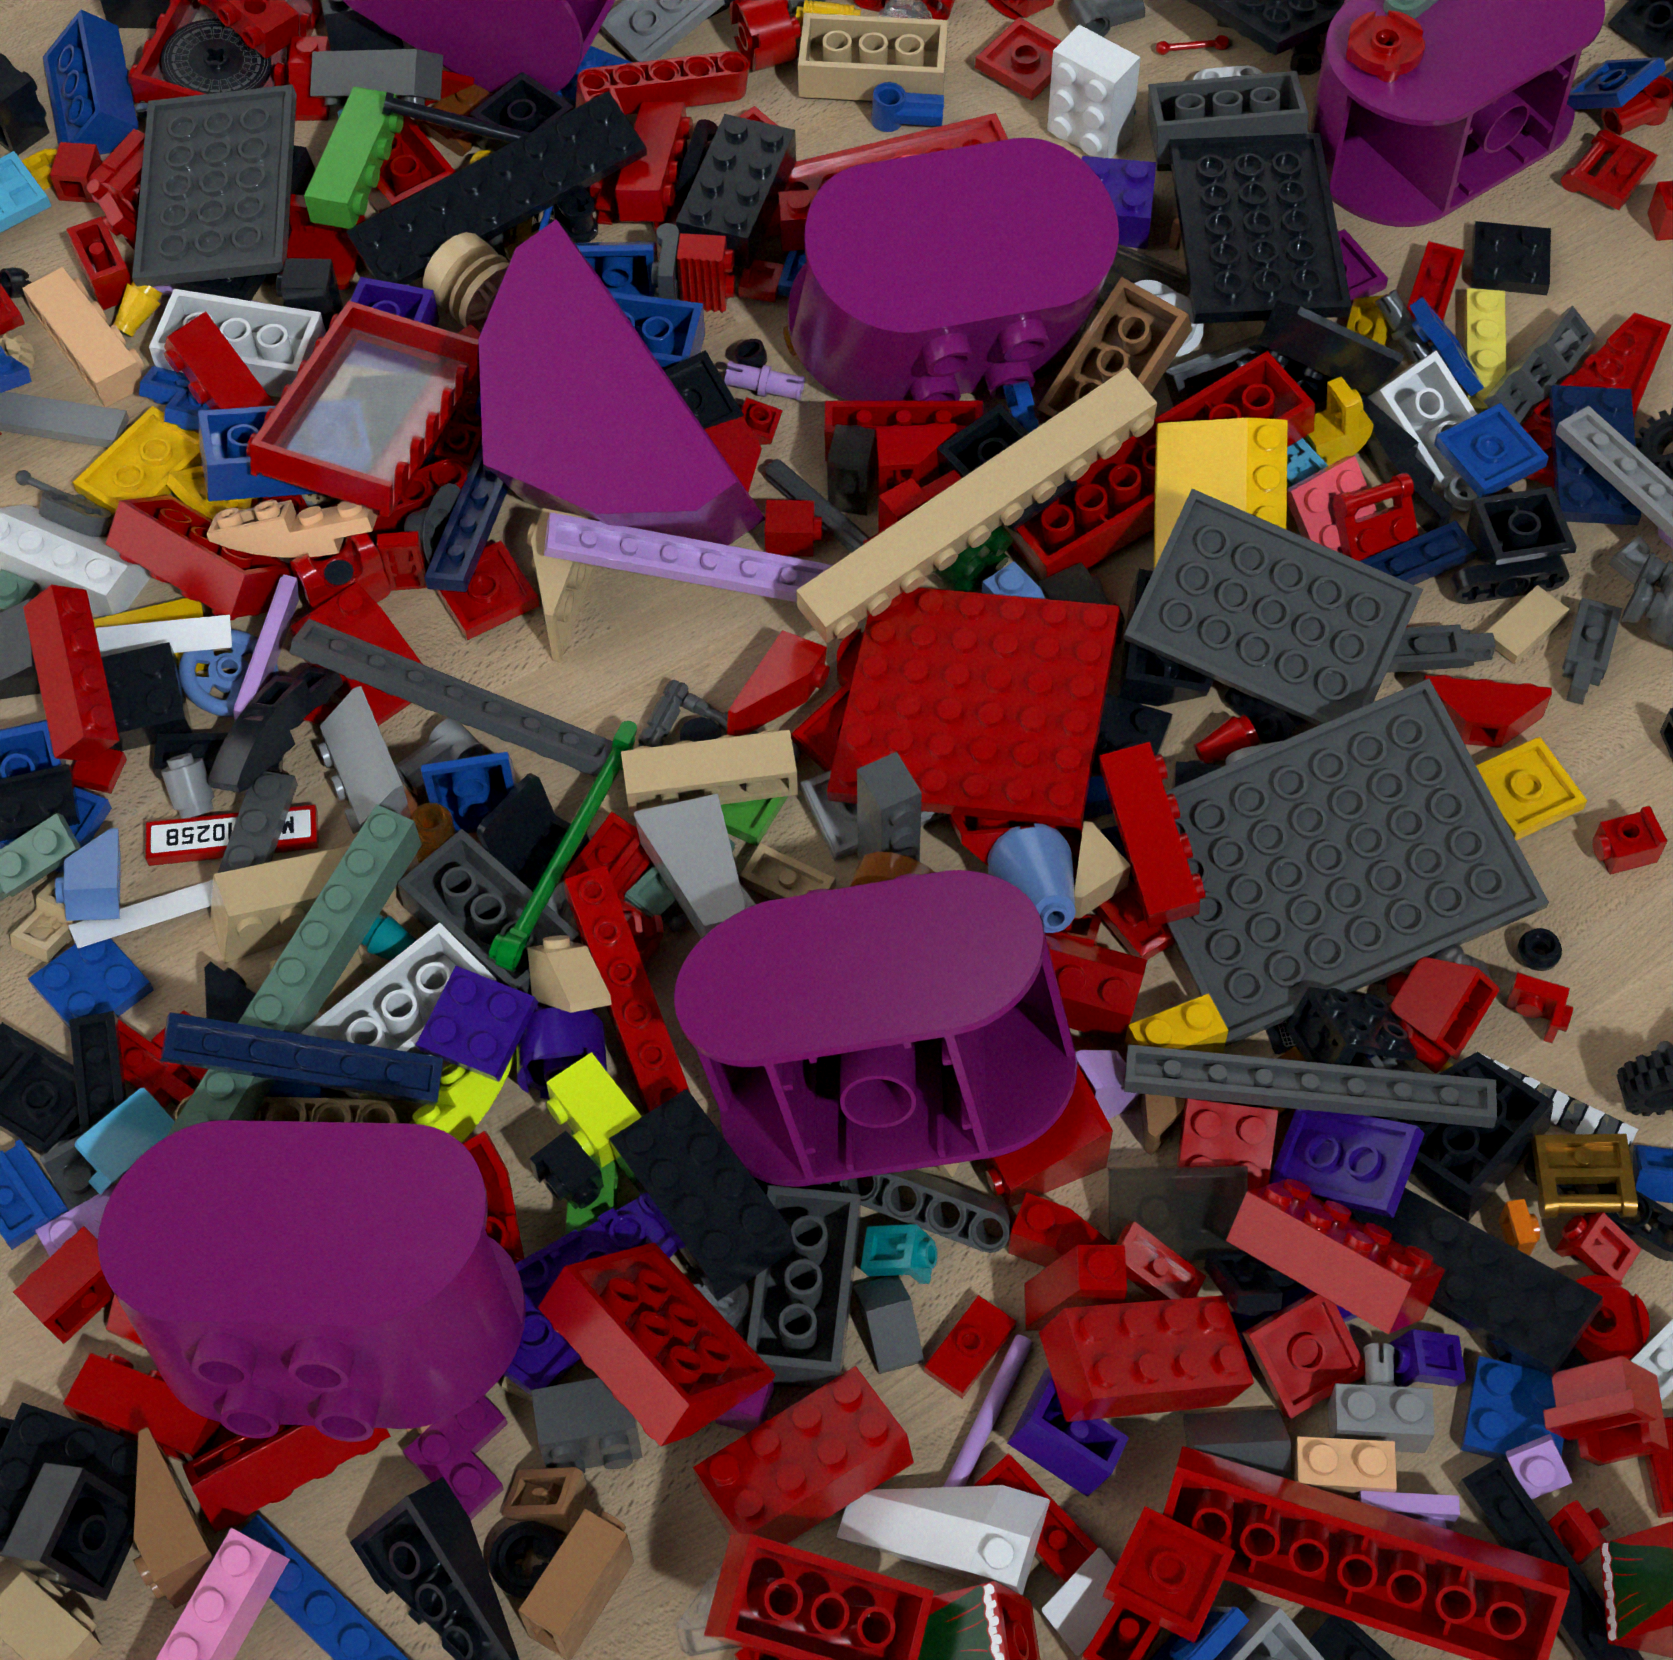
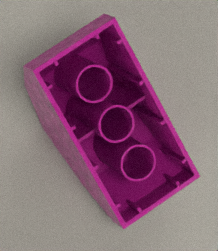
[478,219,765,545]

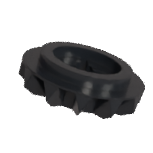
[490,1521,564,1601]

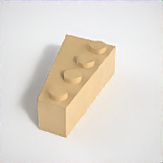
[210,846,398,964]

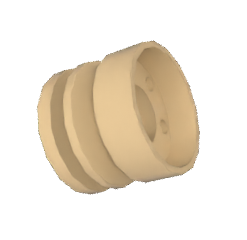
[422,232,510,333]

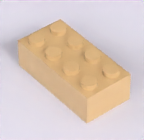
[798,13,948,101]

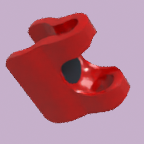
[290,533,391,611]

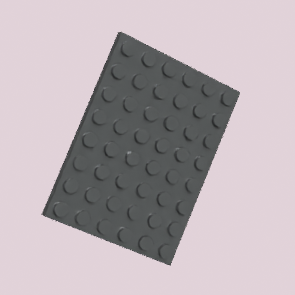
[1166,679,1549,1047]

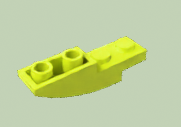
[409,1049,516,1143]

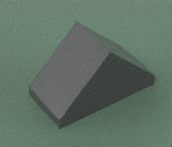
[853,1275,924,1374]

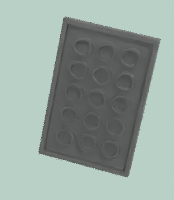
[132,84,297,287]
[1123,489,1423,726]

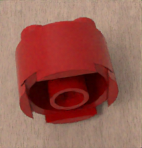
[729,0,801,72]

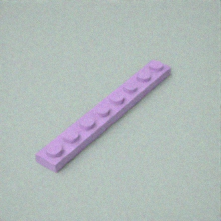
[544,512,833,602]

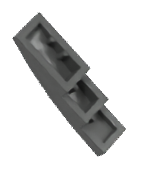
[1483,306,1596,424]

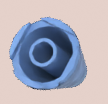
[987,824,1075,933]

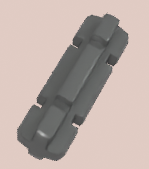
[638,680,689,747]

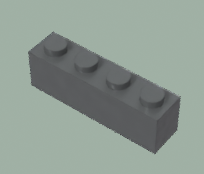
[310,49,443,108]
[857,752,922,862]

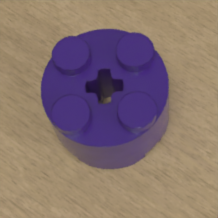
[516,1007,607,1100]

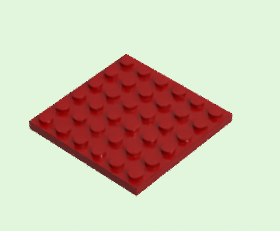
[826,587,1120,828]

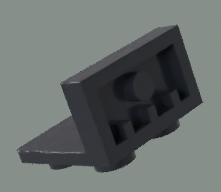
[1285,987,1418,1066]

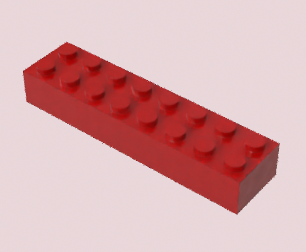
[1003,351,1315,592]
[1163,1446,1570,1660]

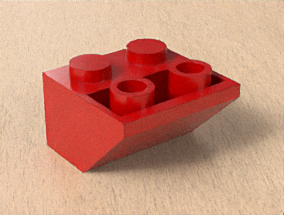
[876,423,957,498]

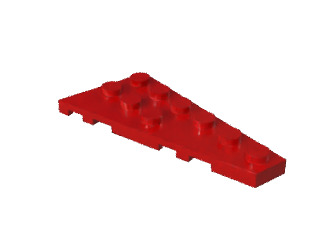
[1521,312,1672,488]

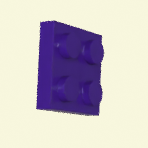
[416,966,539,1082]

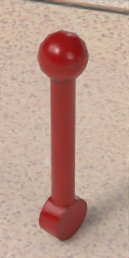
[1156,35,1229,55]

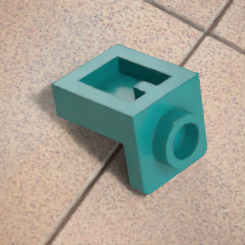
[860,1224,938,1284]

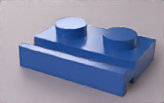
[0,1139,69,1250]

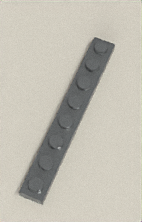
[290,619,613,777]
[1124,1044,1497,1128]

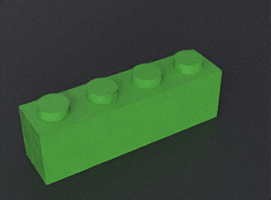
[304,86,404,229]

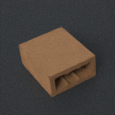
[518,1508,634,1660]

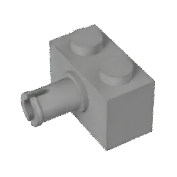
[1328,1343,1435,1453]

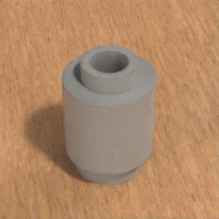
[161,753,215,819]

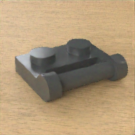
[651,223,680,300]

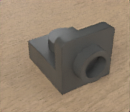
[40,1136,110,1210]

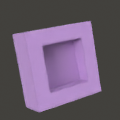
[1506,1434,1573,1499]

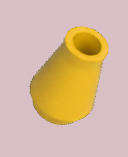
[113,281,163,337]

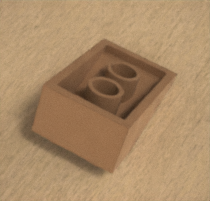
[133,1427,216,1609]

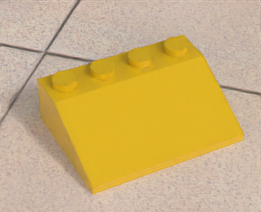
[1153,418,1288,571]

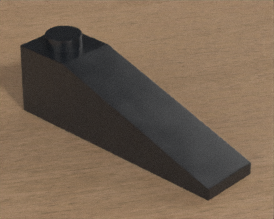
[350,1477,520,1660]

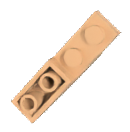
[207,500,379,558]

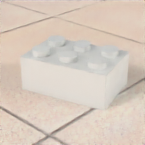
[1047,25,1141,158]

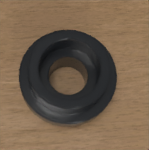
[1517,928,1562,971]

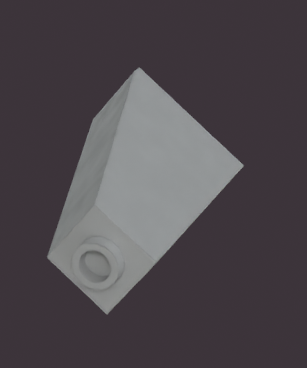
[634,793,746,939]

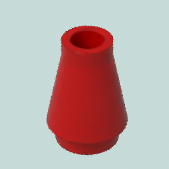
[1194,715,1260,764]

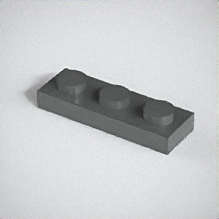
[218,771,298,873]

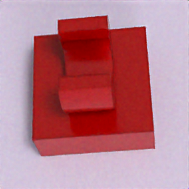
[1548,1500,1610,1566]

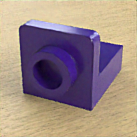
[1388,1329,1466,1387]

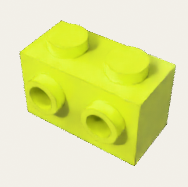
[546,1052,642,1168]

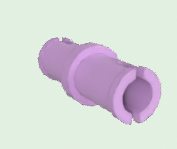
[724,361,805,401]

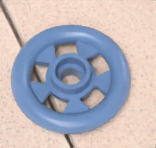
[179,629,279,717]

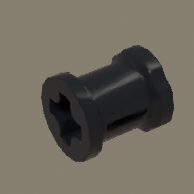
[1290,35,1322,75]

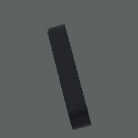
[1450,555,1570,604]

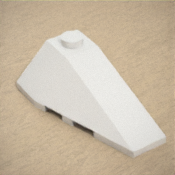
[836,1485,1050,1595]

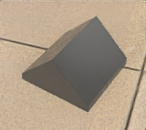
[1183,1409,1291,1480]

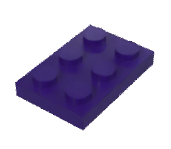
[1269,1109,1425,1218]

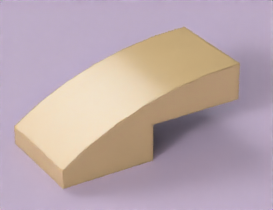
[10,872,82,963]

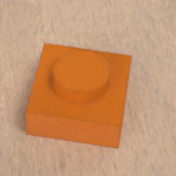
[1498,1199,1540,1256]

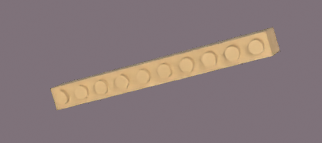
[796,368,1157,644]

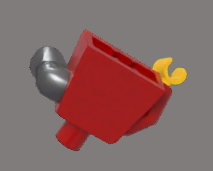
[1387,945,1500,1074]

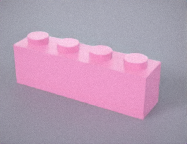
[156,1528,290,1660]

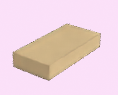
[1485,585,1569,664]

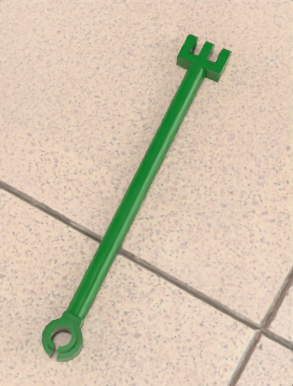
[488,721,637,972]

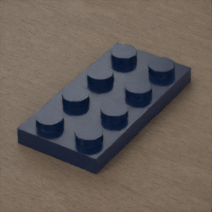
[1549,385,1641,525]

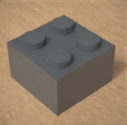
[531,1377,643,1474]

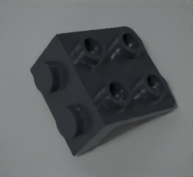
[477,773,590,892]

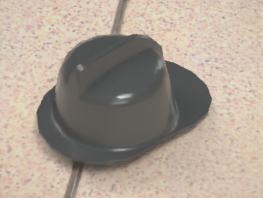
[404,483,461,565]

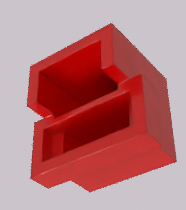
[1543,1356,1669,1466]

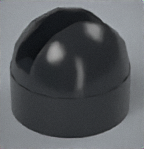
[0,267,32,299]
[734,339,767,368]

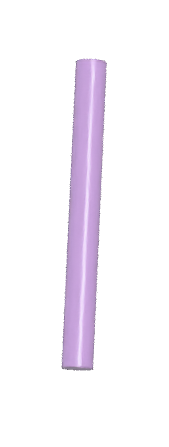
[943,1334,1033,1487]

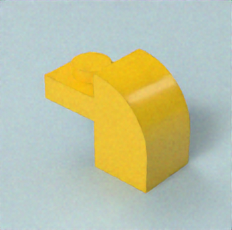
[1303,376,1374,466]

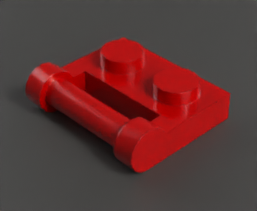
[1561,130,1658,210]
[1333,473,1419,561]

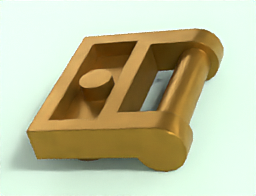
[1531,1134,1638,1218]

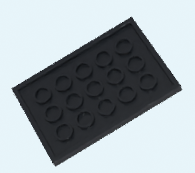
[1169,133,1352,324]

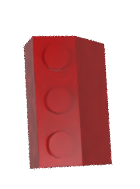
[1045,933,1147,1043]

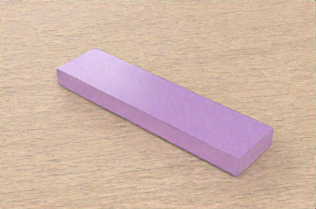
[233,574,299,721]

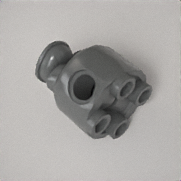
[1621,552,1673,648]

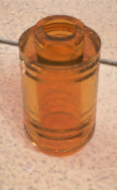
[410,803,456,864]

